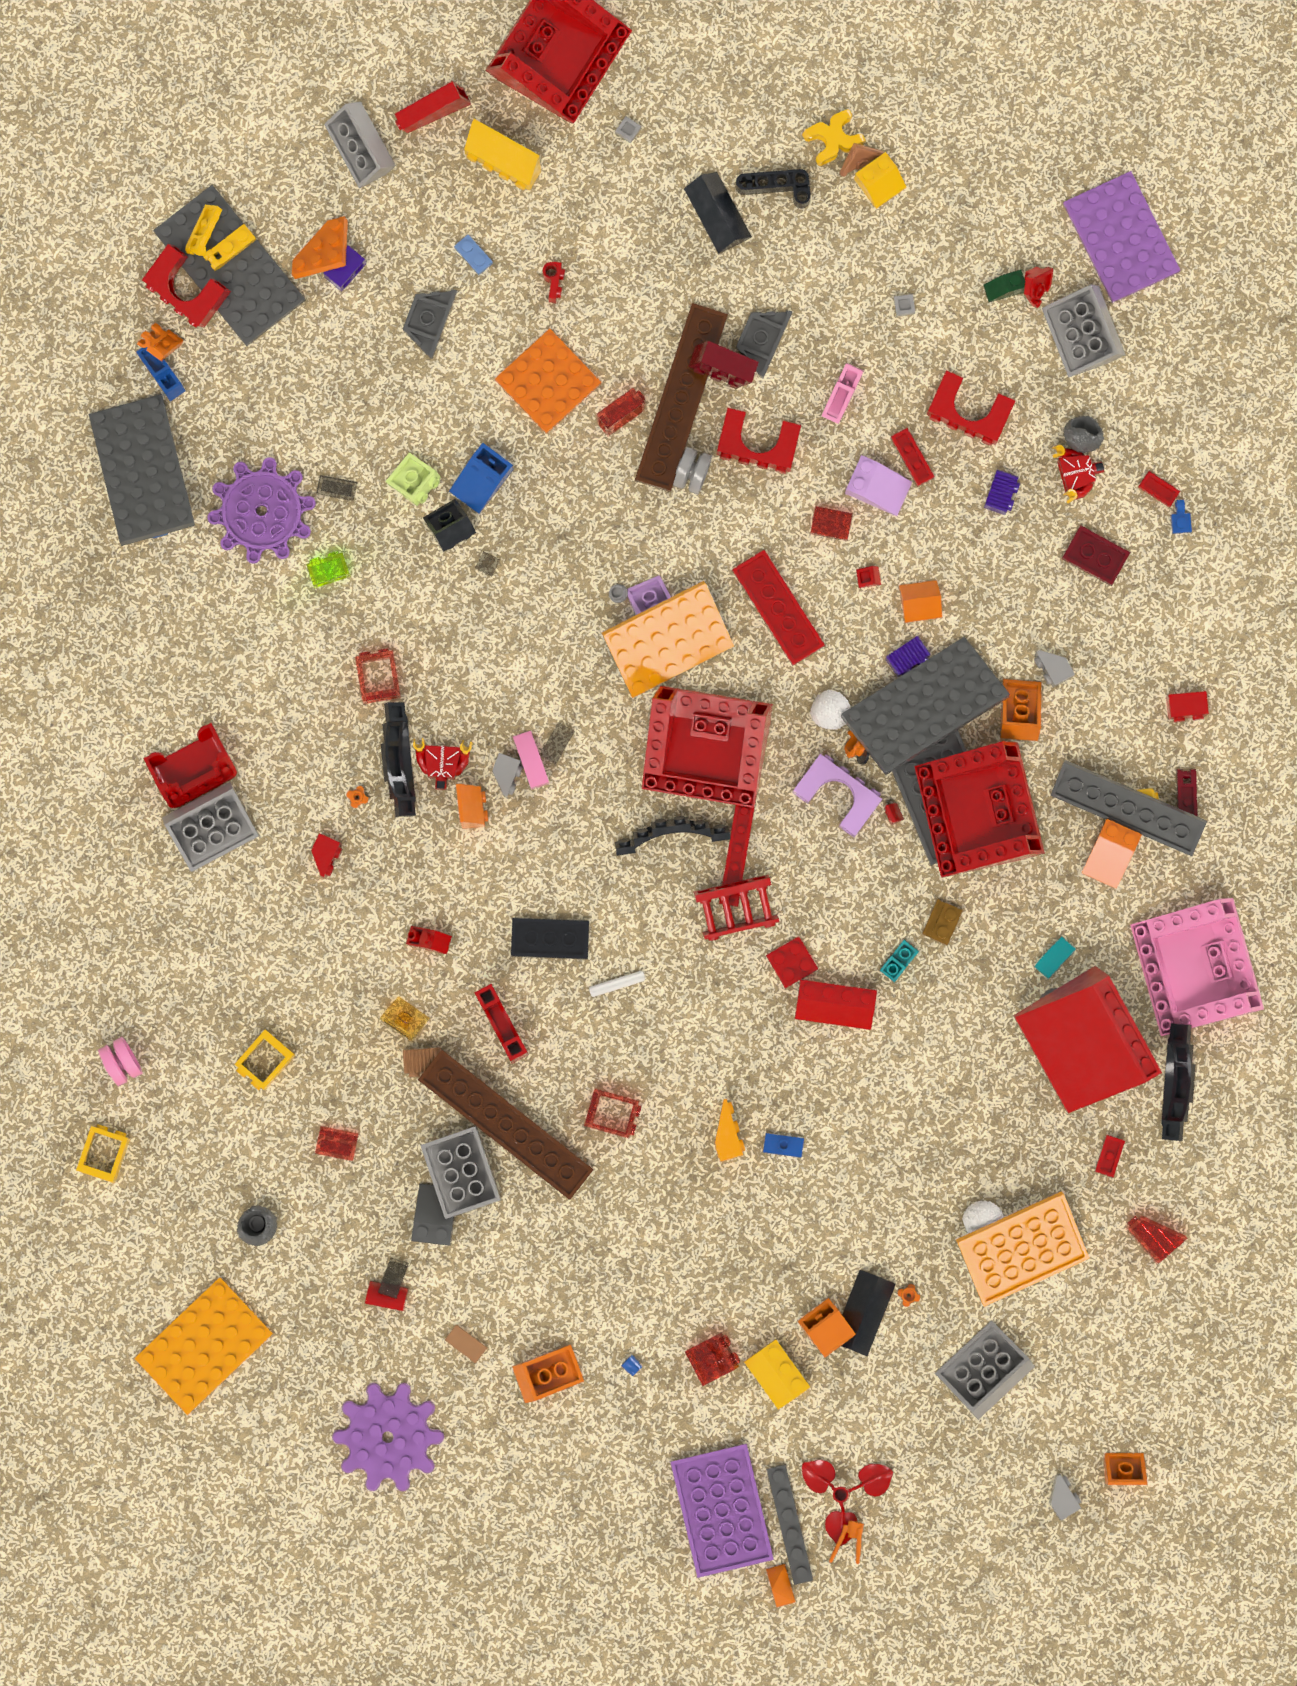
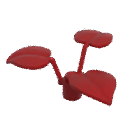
[802,1460,893,1546]

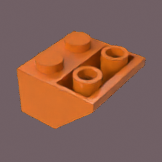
[798,1298,856,1358]

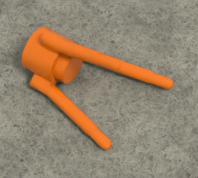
[829,1521,864,1564]

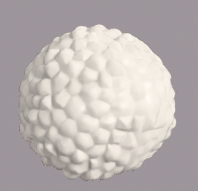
[810,690,851,730]
[962,1201,1004,1234]

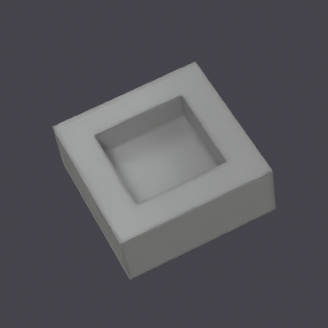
[615,116,641,143]
[894,294,915,317]

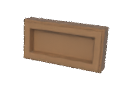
[445,1324,487,1363]

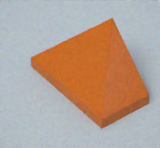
[766,1564,795,1607]

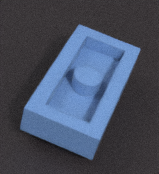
[454,235,493,275]

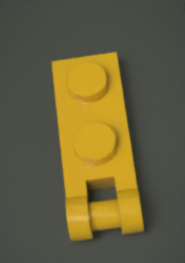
[185,204,222,256]
[203,224,256,271]

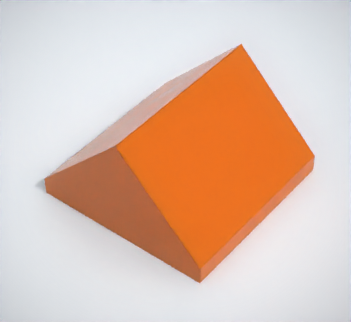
[899,580,942,623]
[1104,1453,1148,1485]

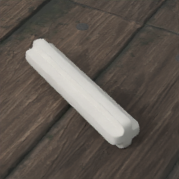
[589,971,645,997]

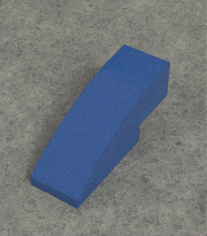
[136,347,186,401]

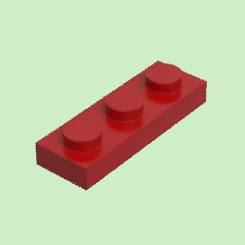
[890,428,935,487]

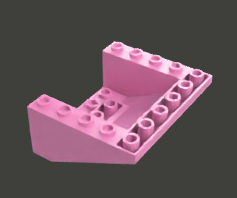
[1130,898,1264,1036]

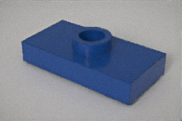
[763,1133,804,1158]

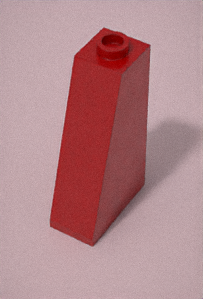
[395,81,471,133]

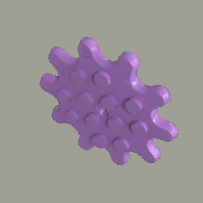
[207,457,316,564]
[332,1383,444,1491]

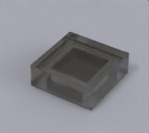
[475,551,501,577]

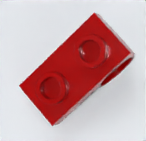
[542,261,565,304]

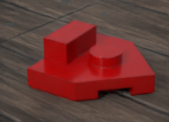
[1024,267,1054,308]

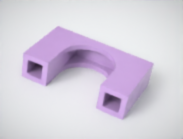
[793,754,882,838]

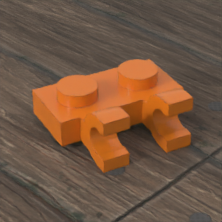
[137,323,184,361]

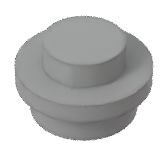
[609,584,628,603]

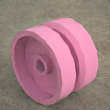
[98,1037,143,1087]

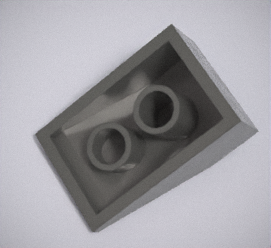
[411,1183,455,1246]

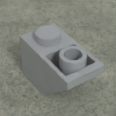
[1034,650,1075,688]
[492,753,523,799]
[1049,1474,1081,1521]

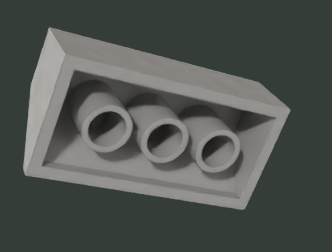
[324,101,396,188]

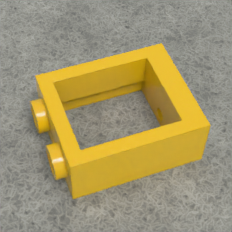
[234,1030,296,1090]
[76,1124,130,1183]

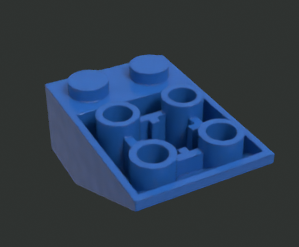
[449,443,514,514]

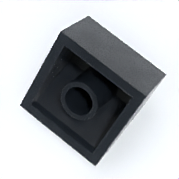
[423,499,476,552]

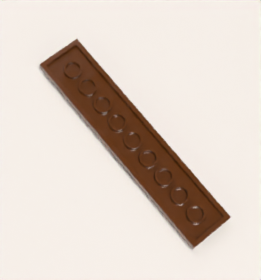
[635,303,728,492]
[418,1049,594,1200]

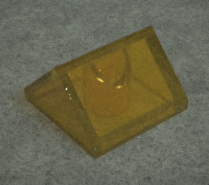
[380,996,430,1043]

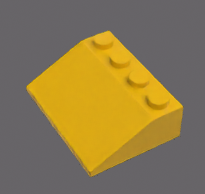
[464,119,541,191]

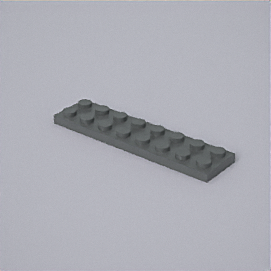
[1050,760,1207,856]

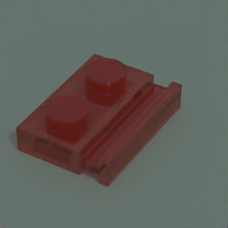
[810,506,853,541]
[315,1126,359,1161]

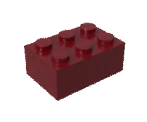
[688,341,759,389]

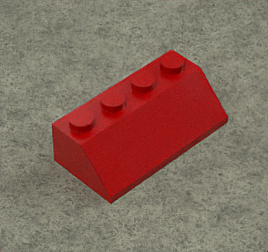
[795,980,877,1030]

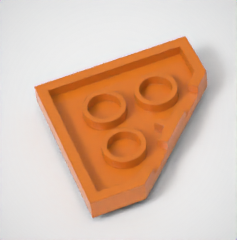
[292,216,348,279]

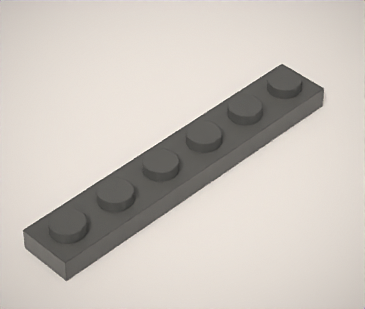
[766,1464,813,1585]

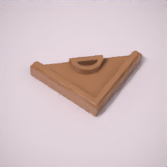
[839,143,884,177]

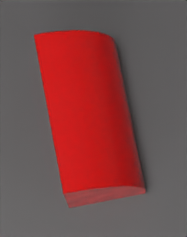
[365,1281,409,1311]

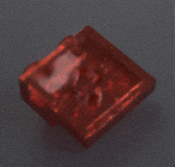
[685,1332,740,1386]

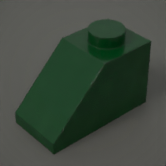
[983,270,1025,303]

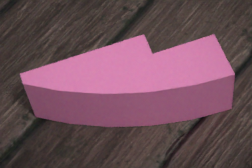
[822,363,864,424]
[513,731,549,790]

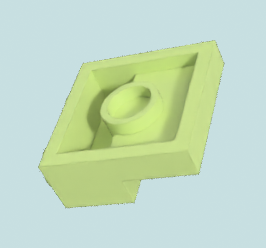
[385,452,441,506]

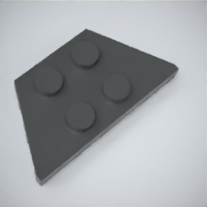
[403,290,457,359]
[736,311,793,379]

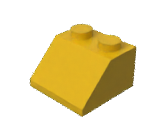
[854,152,907,209]

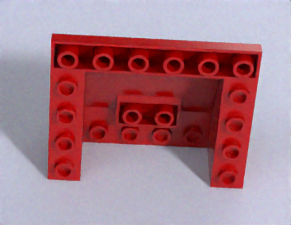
[485,0,632,124]
[641,686,773,808]
[914,741,1045,878]
[1013,966,1162,1113]

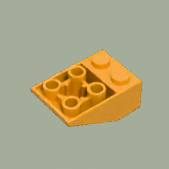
[714,1099,745,1162]

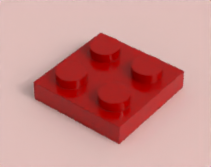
[766,936,818,989]

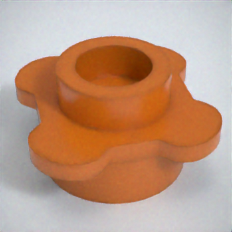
[346,786,369,808]
[897,1284,920,1307]

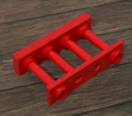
[693,874,780,941]

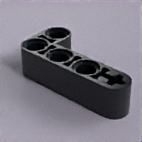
[735,169,811,209]

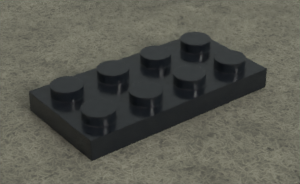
[511,918,589,960]

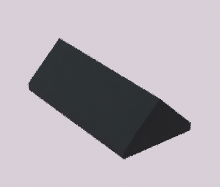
[684,172,752,254]
[841,1270,896,1357]

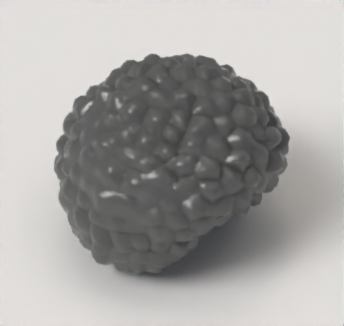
[1063,415,1104,453]
[237,1205,277,1246]

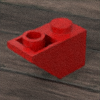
[311,833,343,879]
[406,926,452,955]

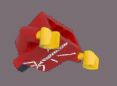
[1052,445,1104,503]
[413,738,473,790]

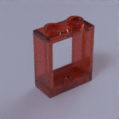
[596,388,645,437]
[355,648,401,704]
[584,1089,642,1139]

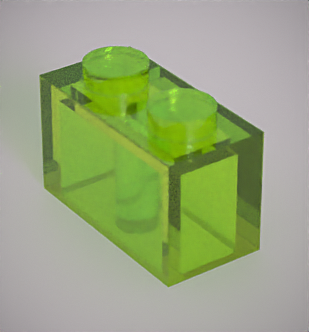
[306,551,351,588]

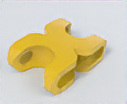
[802,109,866,166]

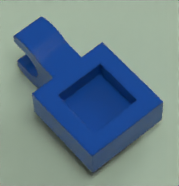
[1170,500,1192,534]

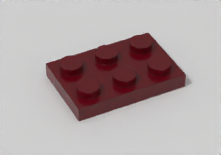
[1062,525,1131,587]

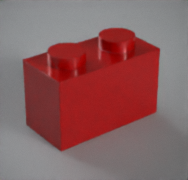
[1166,691,1209,723]

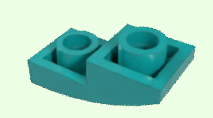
[1034,937,1076,979]
[880,939,919,982]

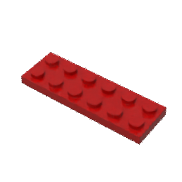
[732,550,825,666]

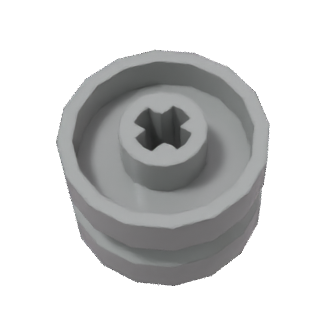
[673,447,712,495]

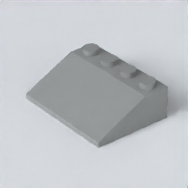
[1042,284,1126,377]
[162,782,259,872]
[420,1126,502,1219]
[935,1320,1035,1420]

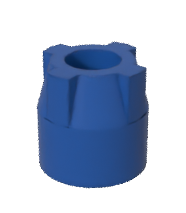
[621,1355,642,1376]

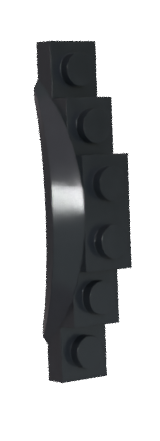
[380,702,416,817]
[615,816,731,856]
[1161,1023,1196,1141]

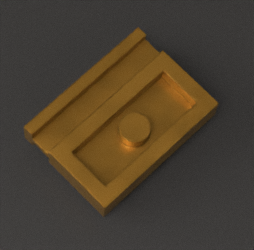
[922,899,963,946]

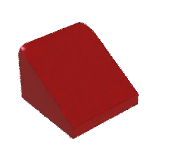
[856,566,881,588]
[884,803,904,825]

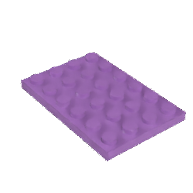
[1063,171,1181,303]
[671,1444,774,1578]

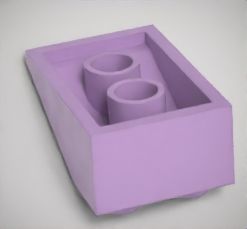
[845,455,912,516]
[627,575,671,615]

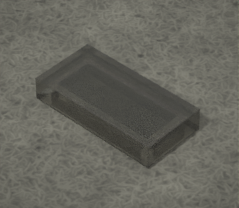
[316,475,358,501]
[539,722,575,765]
[378,1257,409,1299]

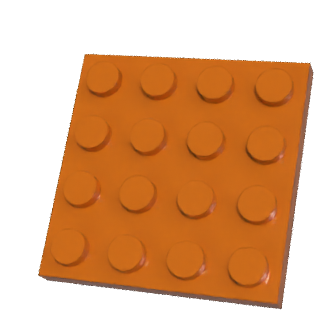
[495,329,602,434]

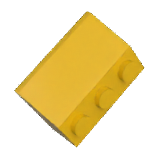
[744,1339,810,1410]

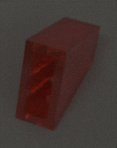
[1126,1215,1188,1264]

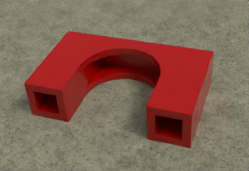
[142,244,231,328]
[927,370,1015,446]
[717,408,801,474]
[474,984,529,1064]

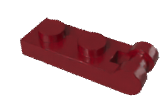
[1176,769,1198,817]

